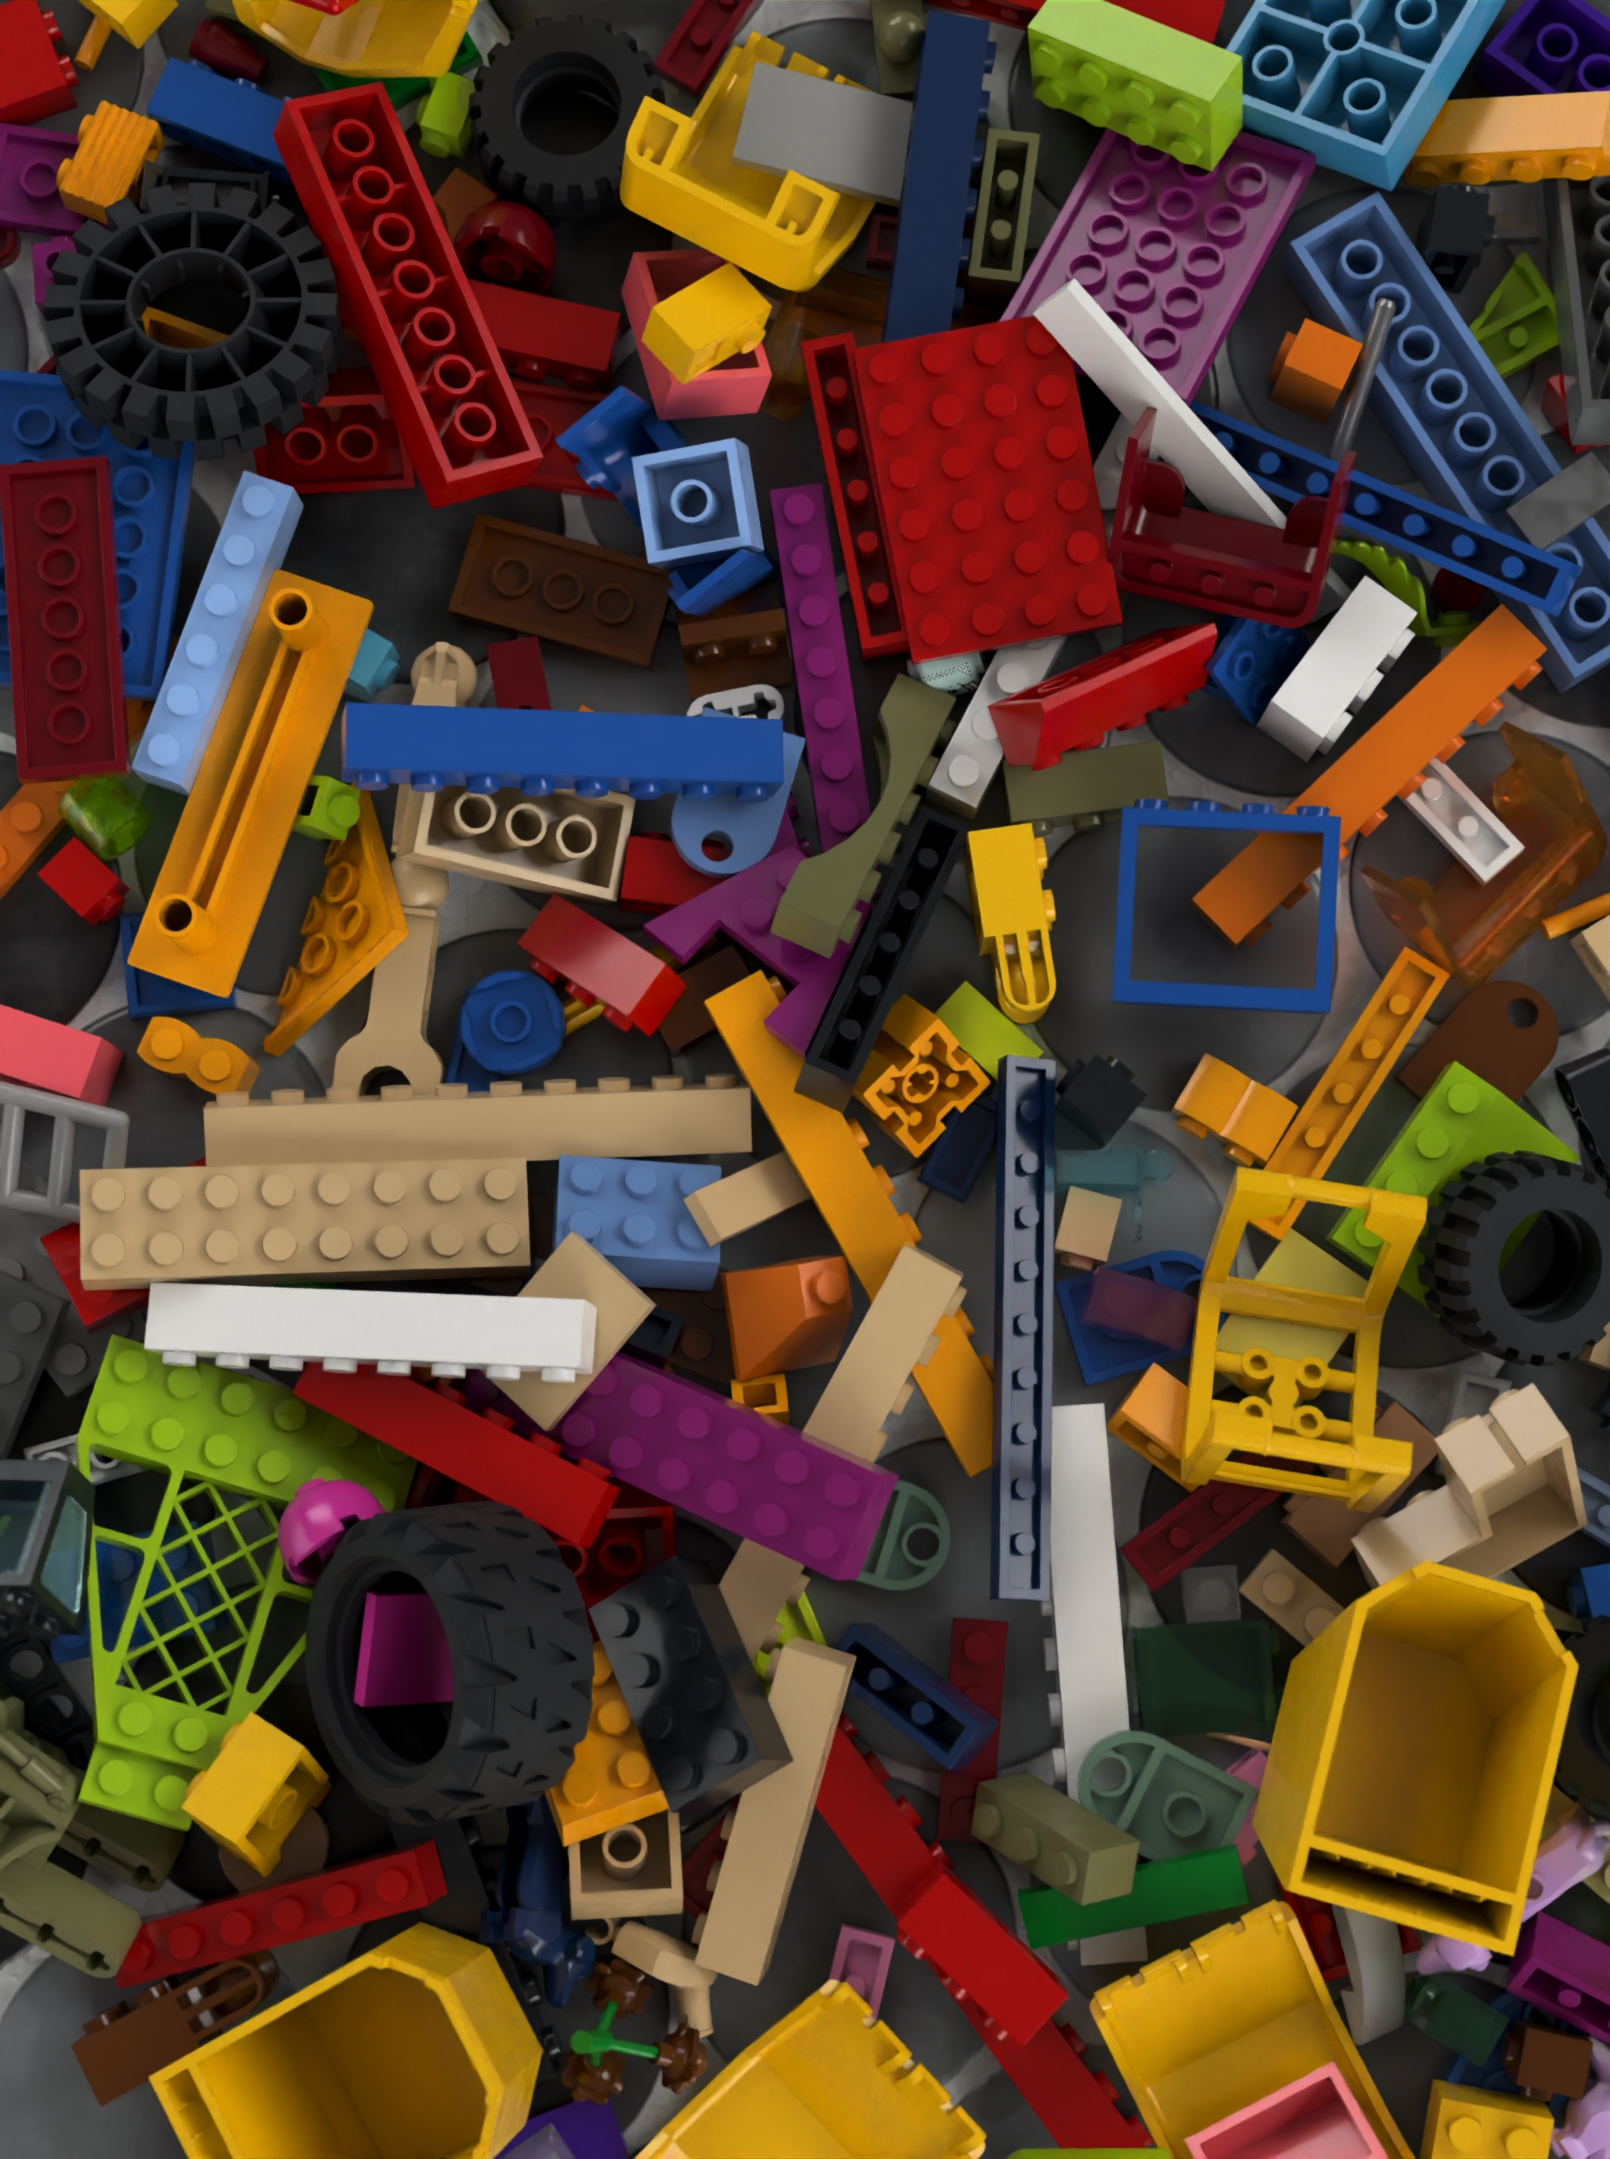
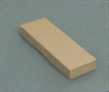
[683,1151,812,1247]

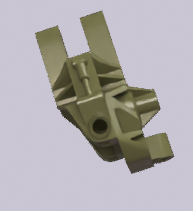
[0,1676,186,1978]

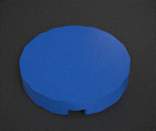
[459,969,567,1077]

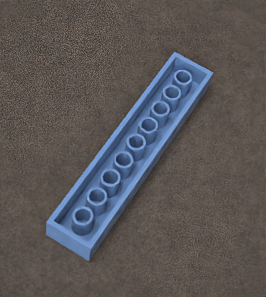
[1281,191,1610,694]

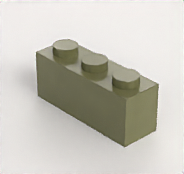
[966,128,1040,305]
[1000,741,1169,838]
[971,1772,1140,1906]

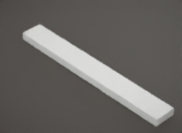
[1033,278,1352,624]

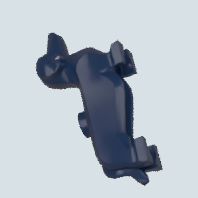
[479,1792,596,2009]

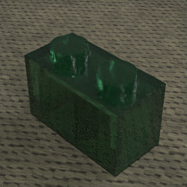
[1404,1972,1510,2068]

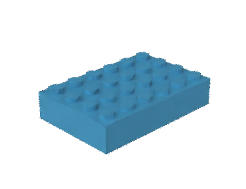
[1226,0,1506,192]

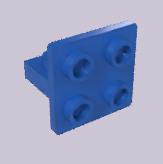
[1199,614,1310,725]

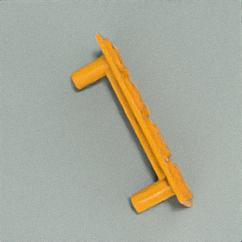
[127,569,374,999]

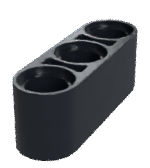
[1554,1047,1610,1189]

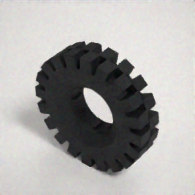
[44,183,343,461]

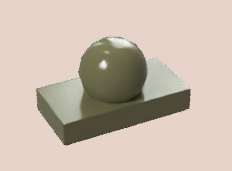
[870,0,925,100]

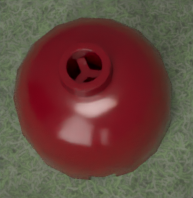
[453,201,557,296]

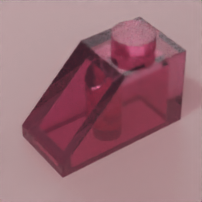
[1079,1266,1198,1352]

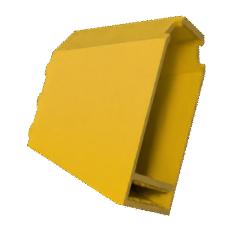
[1252,1560,1579,1956]
[148,1922,543,2159]

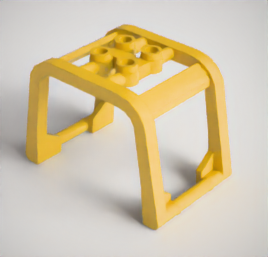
[1181,1166,1427,1513]

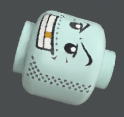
[907,652,988,697]

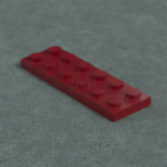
[0,456,131,784]

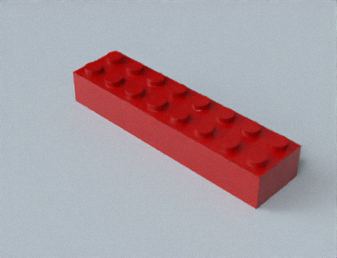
[272,81,543,510]

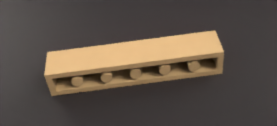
[691,1636,857,1986]

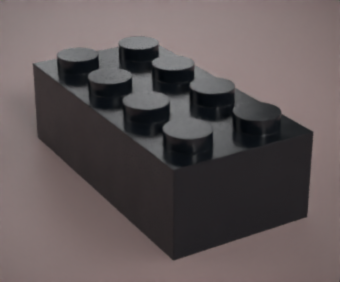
[588,1555,794,1813]

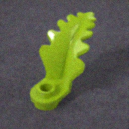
[1333,536,1480,647]

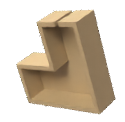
[1351,1383,1588,1590]

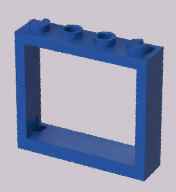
[1112,799,1341,1015]

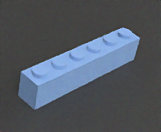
[131,470,304,796]

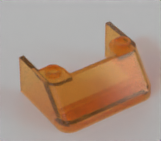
[1360,721,1607,989]

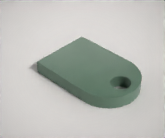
[852,1480,951,1591]
[1077,1729,1259,1861]

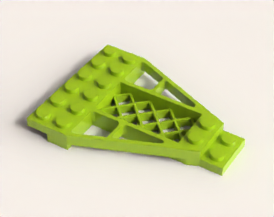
[74,1334,418,1832]

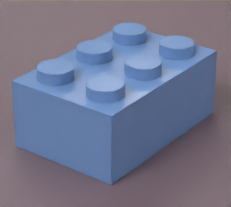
[551,1155,721,1291]

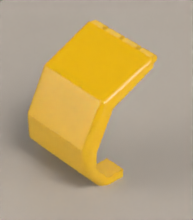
[232,0,479,78]
[620,31,877,292]
[1089,1899,1416,2159]
[634,1979,987,2159]

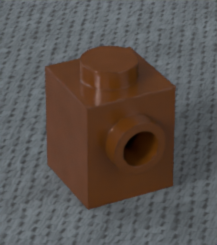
[1500,2018,1593,2101]

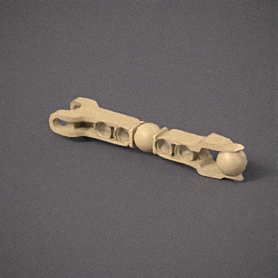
[332,642,477,1096]

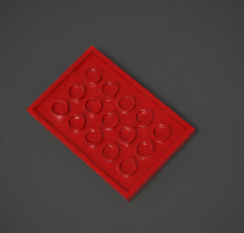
[853,315,1123,665]

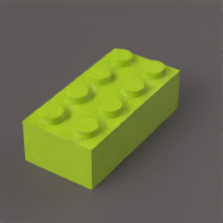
[1027,0,1243,172]

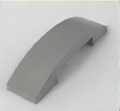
[1331,1903,1406,2045]

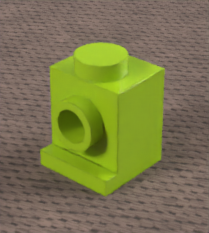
[416,72,476,159]
[292,775,361,841]

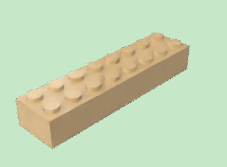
[79,1158,531,1291]

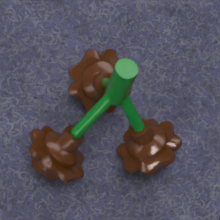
[561,1957,707,2106]

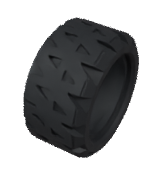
[305,1500,595,1826]

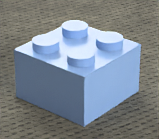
[631,438,764,569]

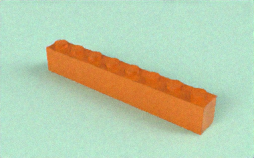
[1190,604,1547,950]

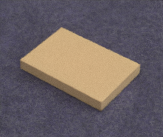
[479,1232,656,1431]

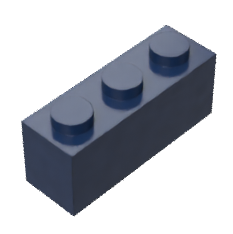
[834,1623,999,1770]

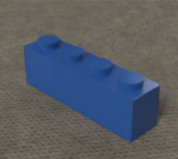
[146,57,295,187]

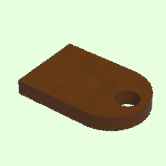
[1393,980,1559,1104]

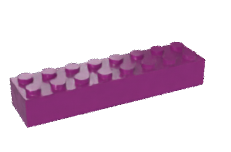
[460,1351,899,1580]

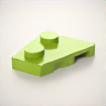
[1469,251,1560,379]

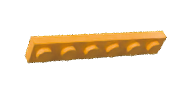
[1247,946,1450,1243]

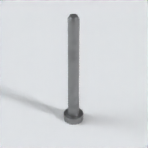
[1326,298,1396,463]

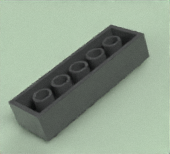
[1543,176,1610,446]

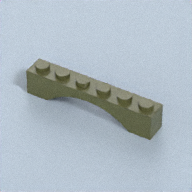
[770,673,958,959]

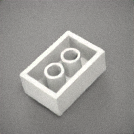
[1257,575,1417,763]

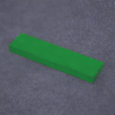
[1017,1844,1250,1949]

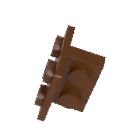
[674,584,793,701]

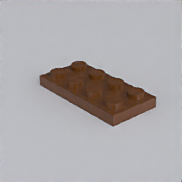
[448,513,673,671]

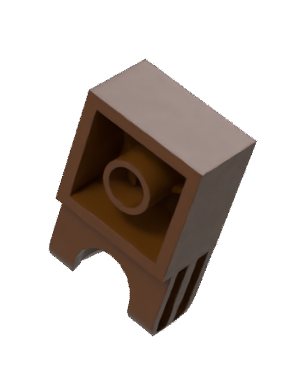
[71,1949,280,2107]

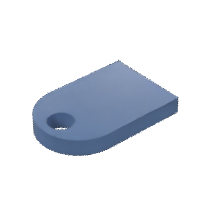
[670,707,806,878]

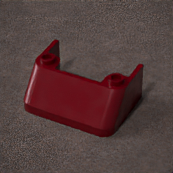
[1107,407,1357,628]

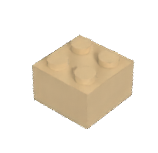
[568,1808,683,1920]

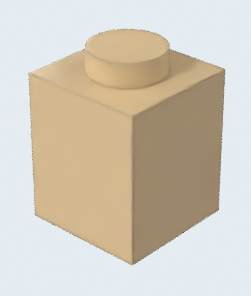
[1054,1186,1123,1272]

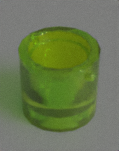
[58,776,153,861]

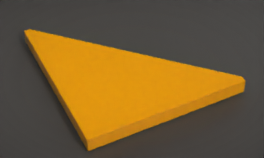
[263,782,409,1057]

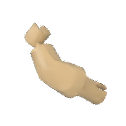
[585,1917,718,2038]

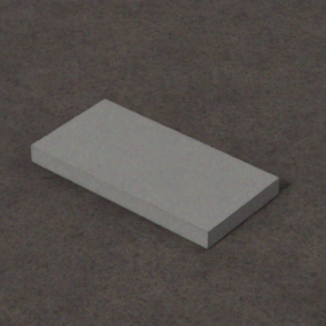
[731,61,913,208]

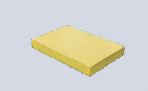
[1216,1228,1368,1409]

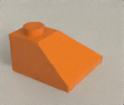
[720,1255,853,1381]

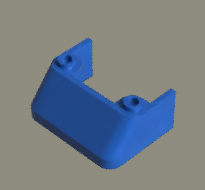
[555,385,779,617]

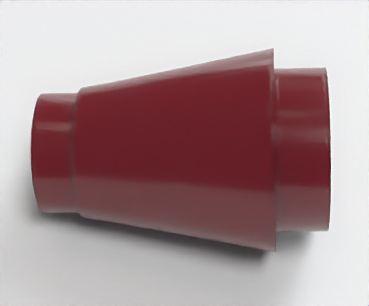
[189,19,269,86]

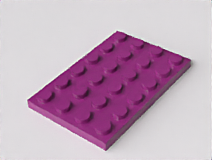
[1000,128,1316,407]

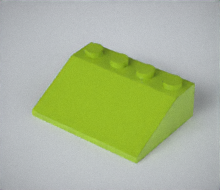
[1324,1061,1580,1319]

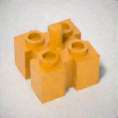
[852,994,991,1158]

